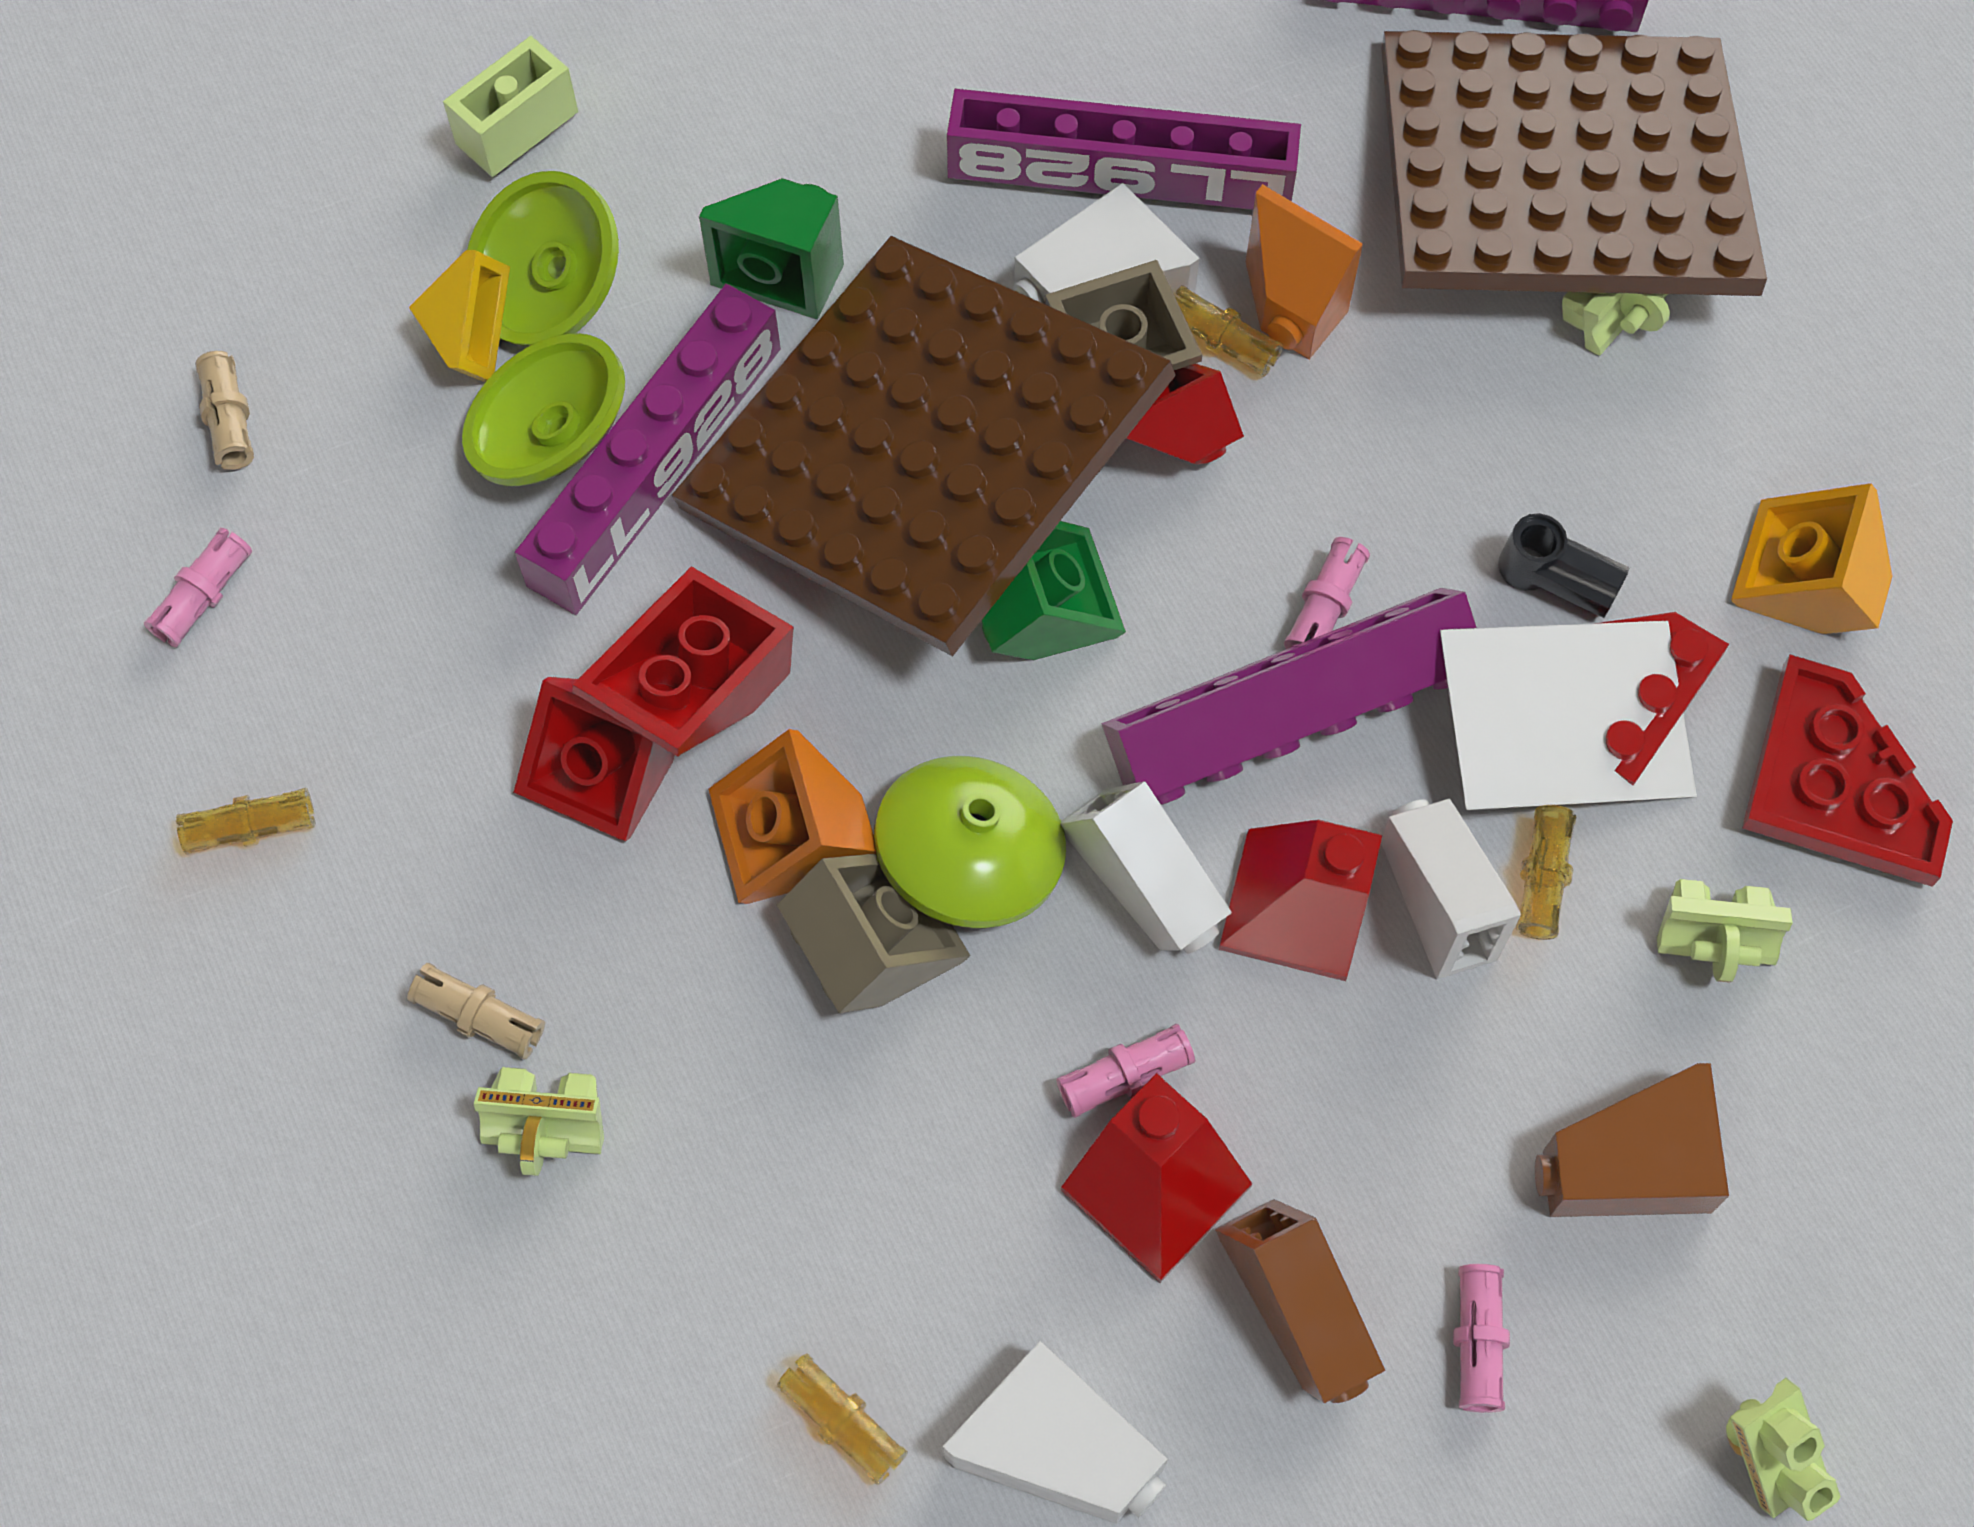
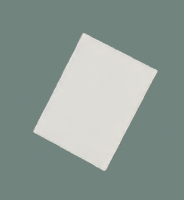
[1440,621,1697,810]

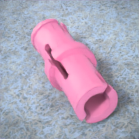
[144,528,252,647]
[1284,537,1370,649]
[1056,1024,1195,1118]
[1453,1264,1510,1413]

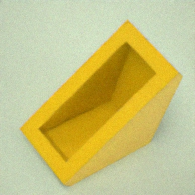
[409,250,510,382]

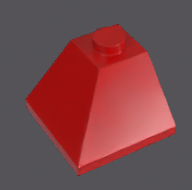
[1127,363,1244,464]
[513,677,675,842]
[1219,819,1382,982]
[1061,1073,1253,1283]

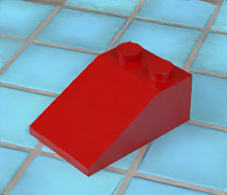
[573,566,794,757]

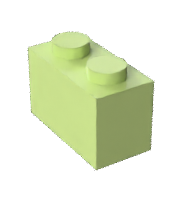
[443,36,578,177]

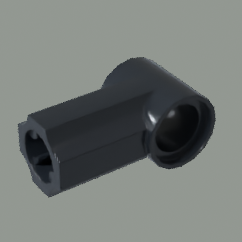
[1498,513,1630,618]

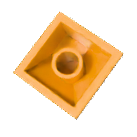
[1731,483,1893,634]

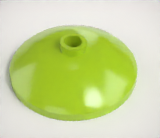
[467,171,619,347]
[462,333,625,486]
[874,756,1066,928]

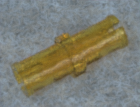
[1175,285,1283,377]
[176,787,316,855]
[1516,805,1577,940]
[776,1353,908,1486]

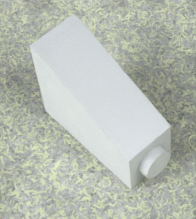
[1013,183,1200,304]
[1060,781,1232,954]
[1381,799,1521,979]
[943,1341,1168,1524]

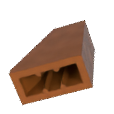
[1535,1063,1729,1217]
[1215,1199,1386,1403]

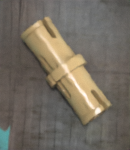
[195,350,254,470]
[407,963,545,1059]

